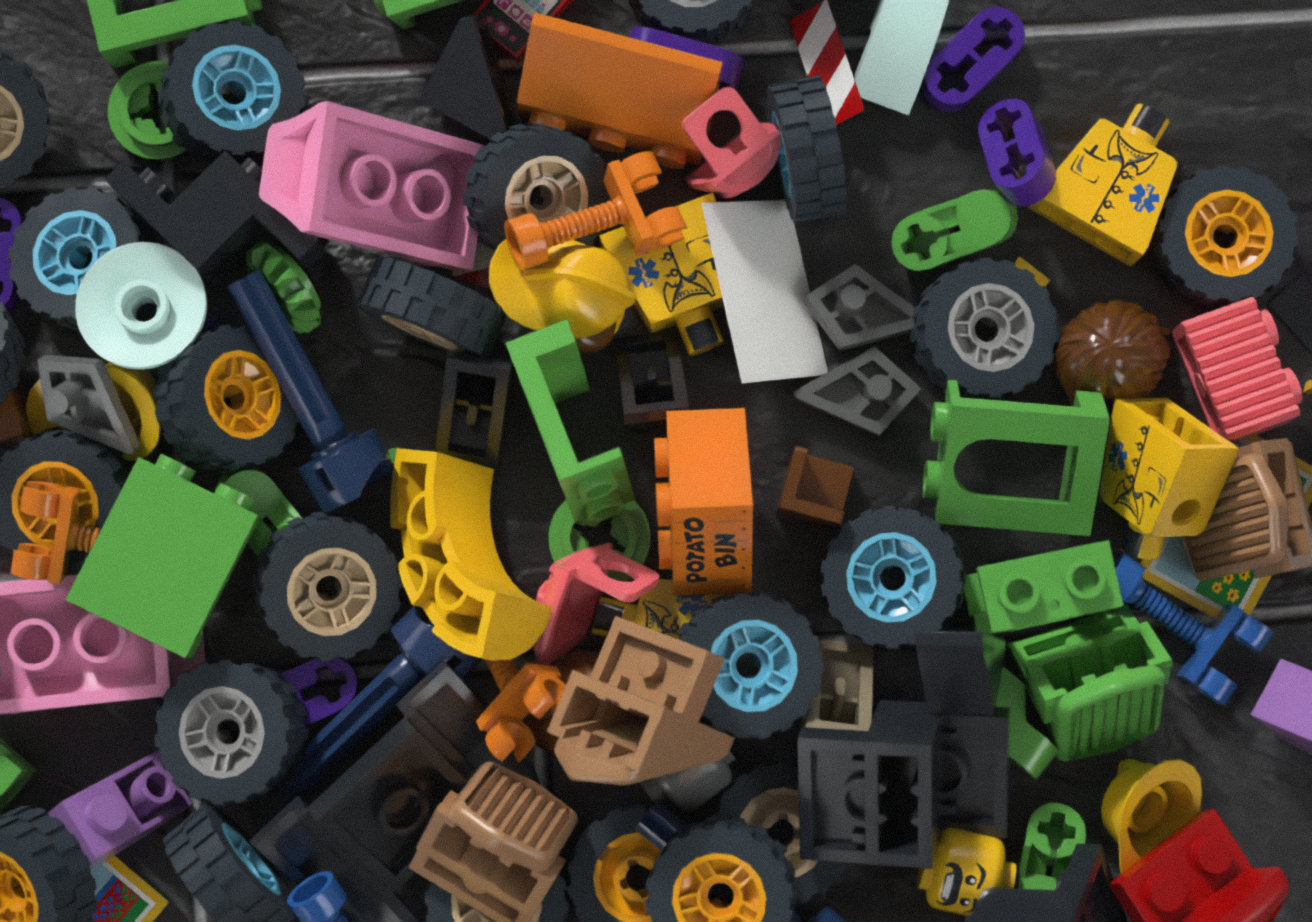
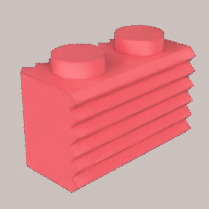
[1171,297,1303,443]

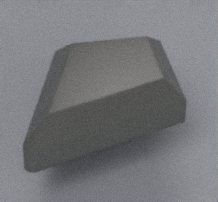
[803,264,915,351]
[793,347,922,437]
[37,355,140,455]

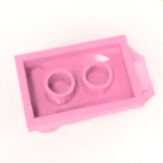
[259,101,486,272]
[0,575,206,715]

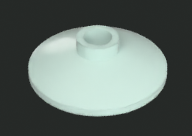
[75,242,207,369]

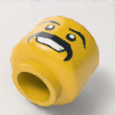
[916,827,1016,916]

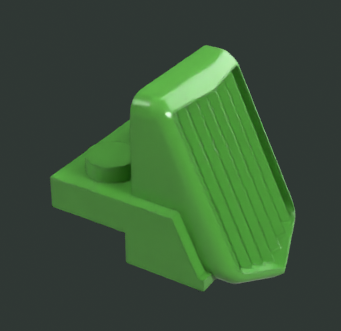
[1007,604,1173,762]

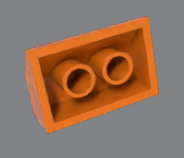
[517,12,723,169]

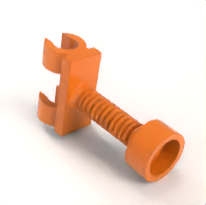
[504,151,688,270]
[11,481,100,584]
[476,659,566,763]

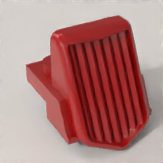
[1108,809,1290,922]

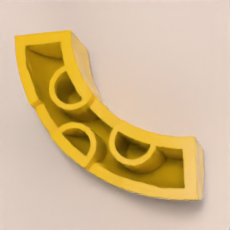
[390,448,552,661]

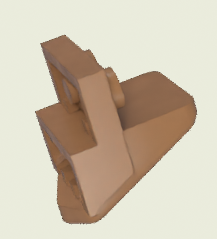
[1181,438,1312,581]
[547,616,735,785]
[408,762,578,922]

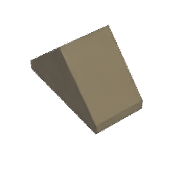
[798,639,874,736]

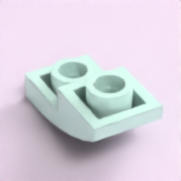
[854,0,949,115]

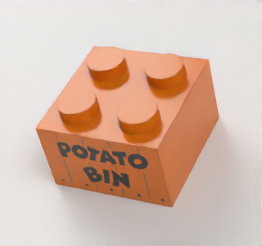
[654,408,753,596]

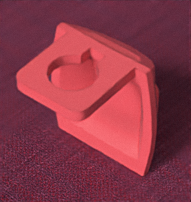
[682,87,781,199]
[533,542,660,665]

